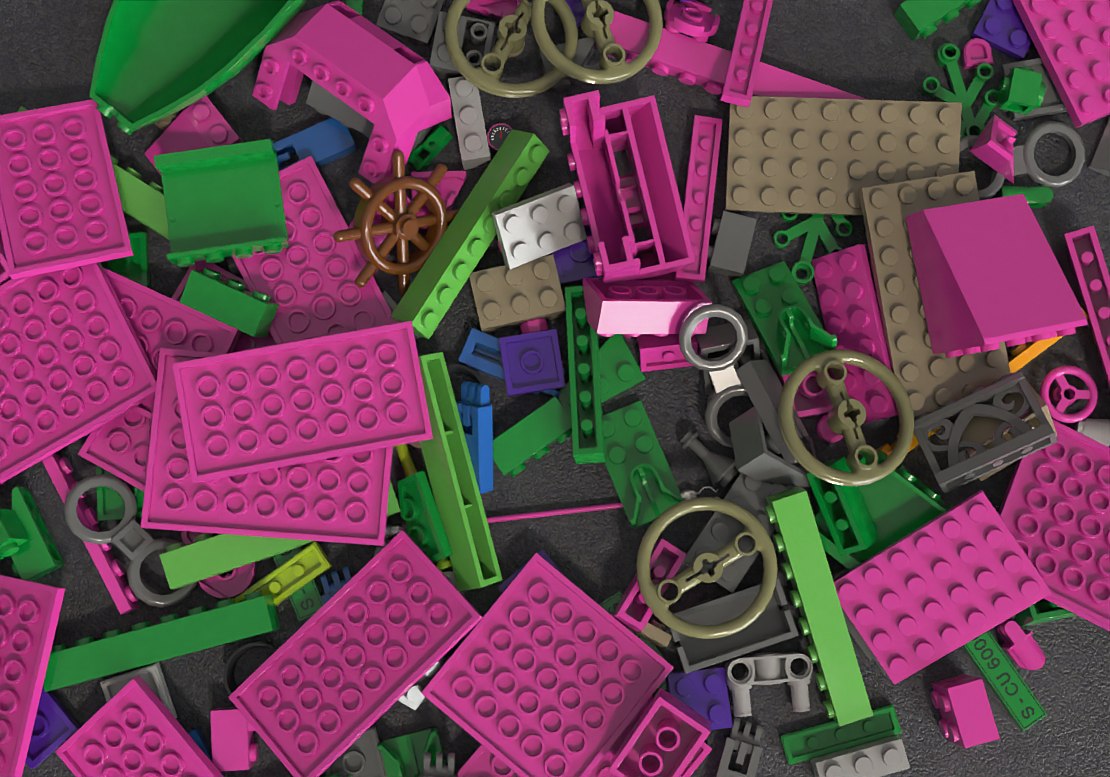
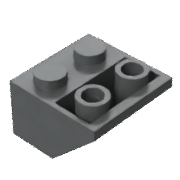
[429,11,495,80]

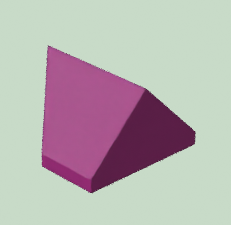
[970,115,1017,184]

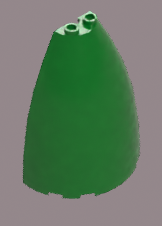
[89,0,307,135]

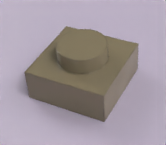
[635,620,672,648]

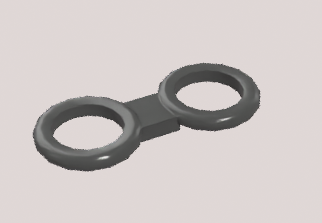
[960,121,1085,201]
[679,304,749,447]
[63,474,197,608]

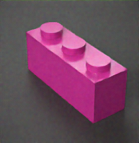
[612,539,687,632]

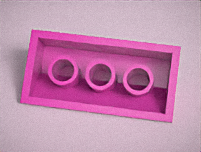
[583,278,712,337]

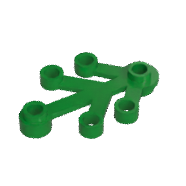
[921,43,1002,138]
[772,213,853,285]

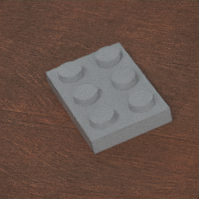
[491,183,587,269]

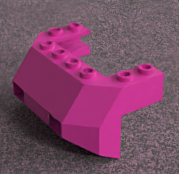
[252,0,452,184]
[559,90,696,283]

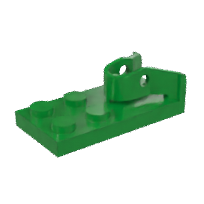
[732,261,837,377]
[603,400,686,529]
[377,726,446,777]

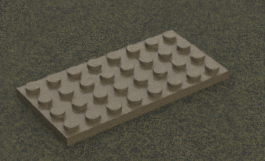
[725,96,962,216]
[859,171,1010,418]

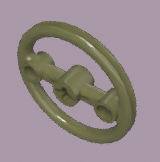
[445,0,578,98]
[531,0,663,84]
[778,349,914,486]
[636,497,777,639]

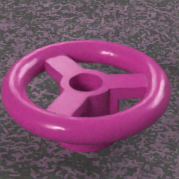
[1040,366,1098,423]

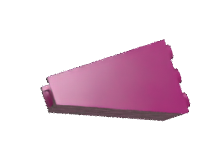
[905,194,1088,358]

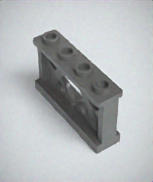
[914,372,1058,493]

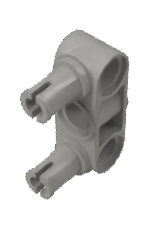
[724,651,813,717]

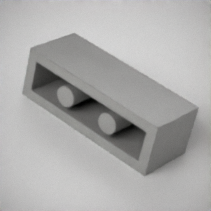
[448,76,491,170]
[810,735,910,777]

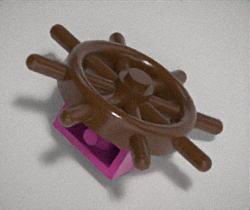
[333,150,460,298]

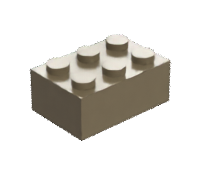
[469,255,566,334]
[960,381,1058,481]

